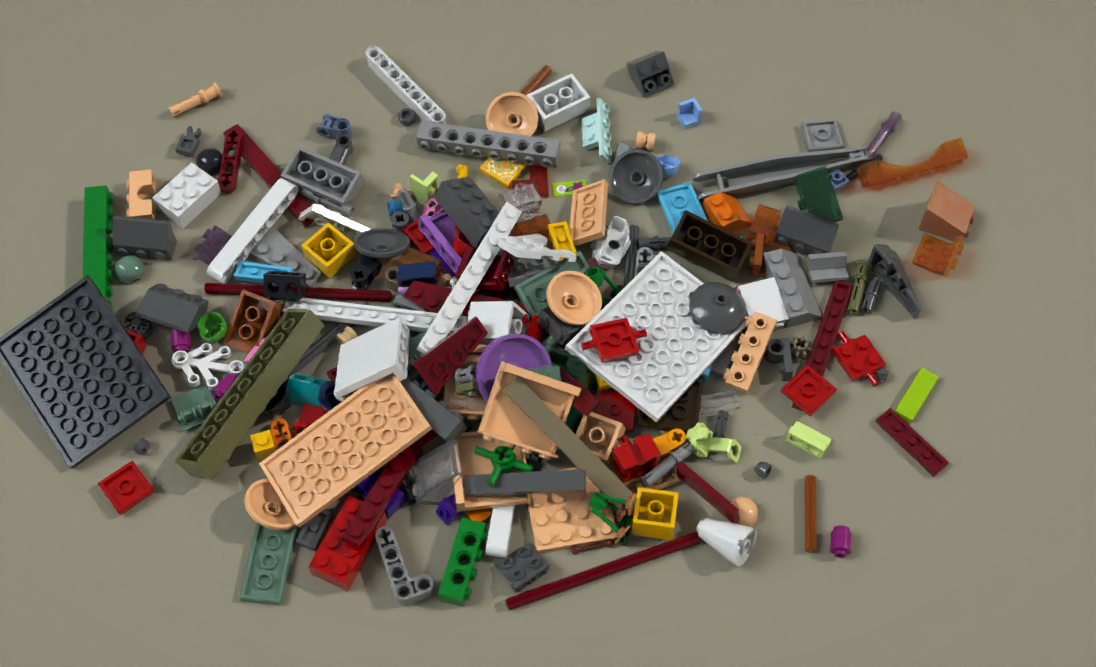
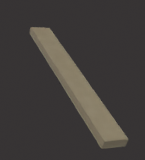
[503,376,633,508]

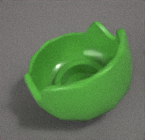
[197,311,228,343]

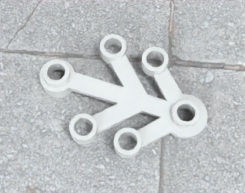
[171,343,245,390]

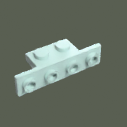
[582,97,612,164]

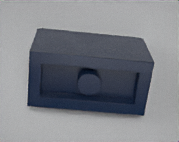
[396,261,437,287]

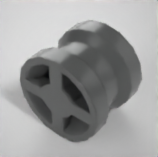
[391,211,410,232]

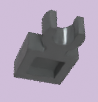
[175,126,202,157]

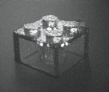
[499,183,542,231]

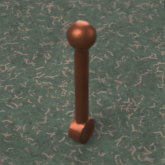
[572,539,614,555]

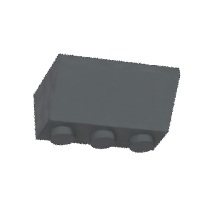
[774,205,839,255]
[113,216,177,260]
[135,284,209,333]

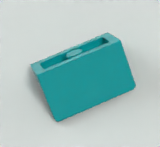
[287,373,327,406]

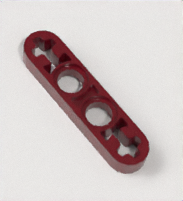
[218,128,244,194]

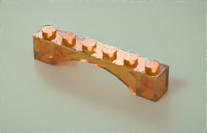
[857,137,968,190]

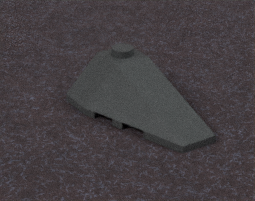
[868,244,922,319]

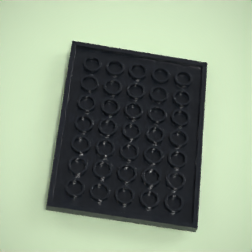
[0,275,171,469]

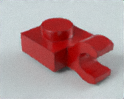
[522,314,543,343]

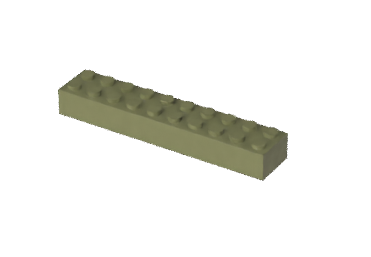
[175,309,324,480]

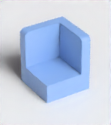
[677,98,702,129]

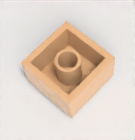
[575,412,626,465]

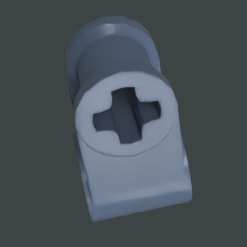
[316,114,353,139]

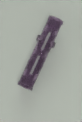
[866,111,902,156]

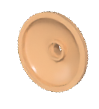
[486,92,539,136]
[546,271,602,325]
[244,478,296,530]

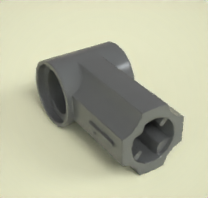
[329,133,354,166]

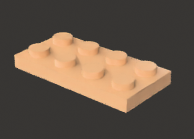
[569,179,608,246]

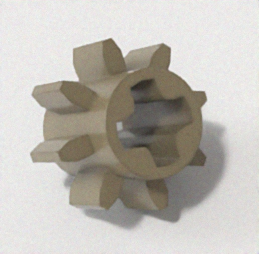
[789,336,812,360]

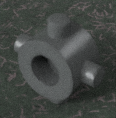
[878,366,888,383]

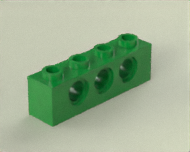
[438,517,489,607]

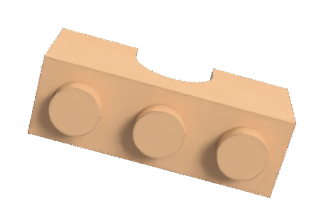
[126,169,156,220]

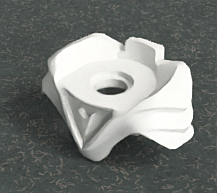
[590,216,631,269]

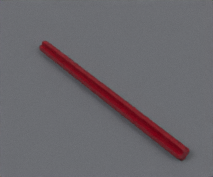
[204,283,392,302]
[506,532,701,610]

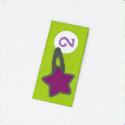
[552,180,587,197]

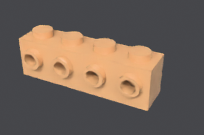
[723,312,777,394]

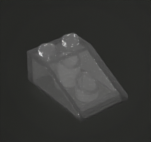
[410,439,462,505]

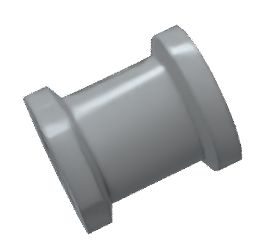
[455,364,477,385]

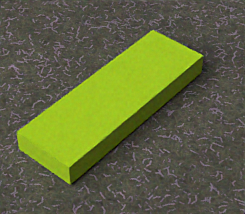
[894,368,939,423]

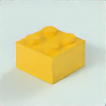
[301,222,357,279]
[632,487,679,541]

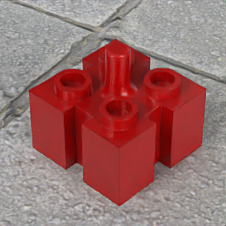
[612,434,661,483]

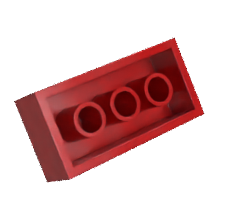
[308,496,387,591]

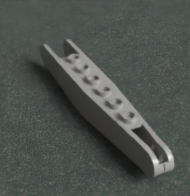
[692,146,869,202]

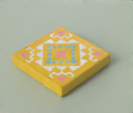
[479,158,529,189]

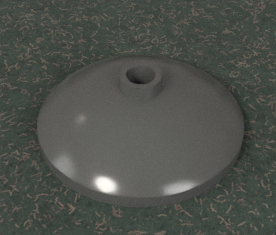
[609,149,663,204]
[353,228,410,260]
[689,282,746,334]

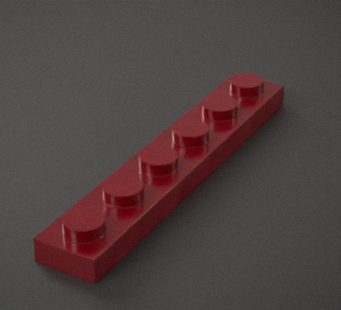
[342,444,421,549]

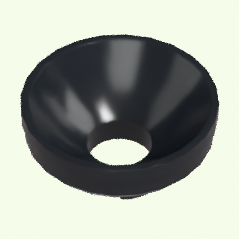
[262,384,291,416]

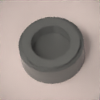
[398,108,416,126]

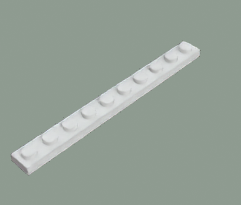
[416,202,522,354]
[282,298,468,335]

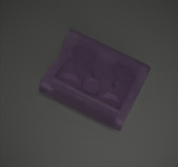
[192,225,232,265]

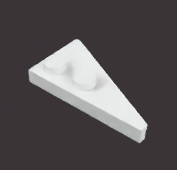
[299,204,370,235]

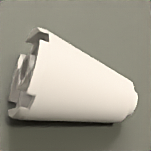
[697,518,757,567]

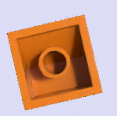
[702,192,752,233]

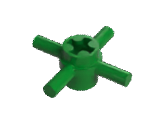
[474,445,533,486]

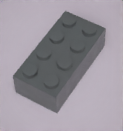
[434,177,499,248]

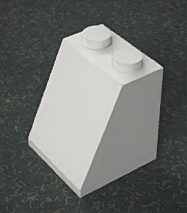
[468,301,529,345]

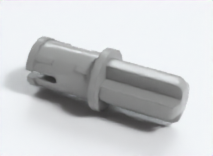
[398,188,421,223]

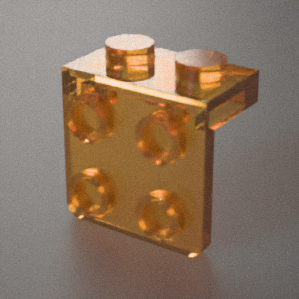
[912,234,964,277]

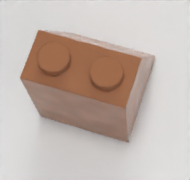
[918,181,976,244]

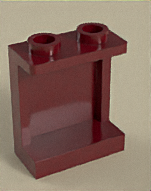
[455,246,514,290]

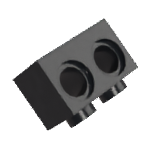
[263,271,306,302]

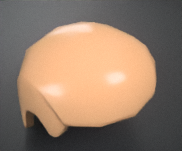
[729,497,758,527]

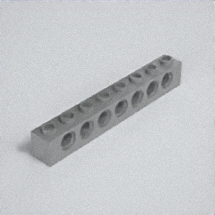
[416,121,561,168]

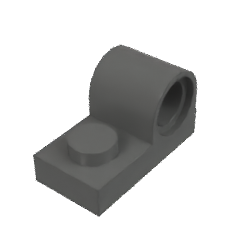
[765,338,793,381]

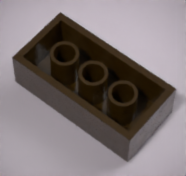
[666,210,753,282]

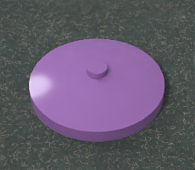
[476,333,552,402]

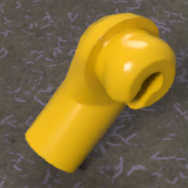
[456,164,468,179]

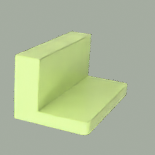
[410,171,439,205]
[785,421,831,459]

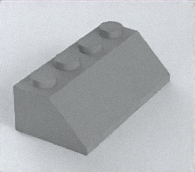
[281,146,365,204]
[762,249,822,328]

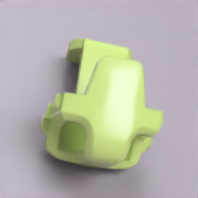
[686,423,741,463]

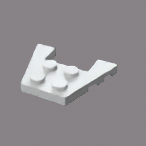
[498,234,577,262]

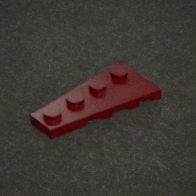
[412,317,488,396]

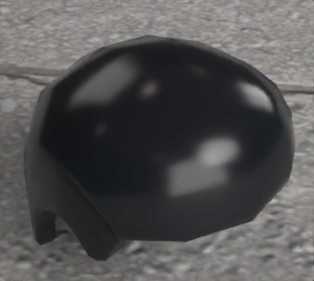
[196,148,222,176]

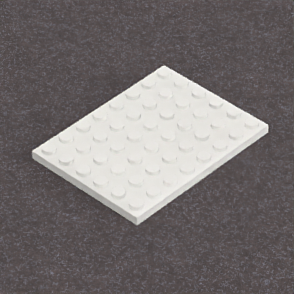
[565,251,748,423]

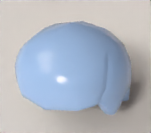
[656,154,680,178]

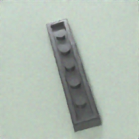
[464,469,586,497]

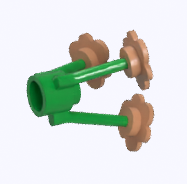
[588,492,636,544]

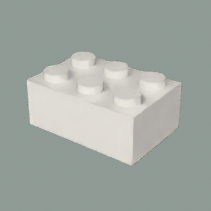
[527,73,590,132]
[152,162,222,229]

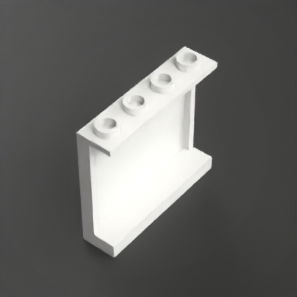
[334,317,410,402]

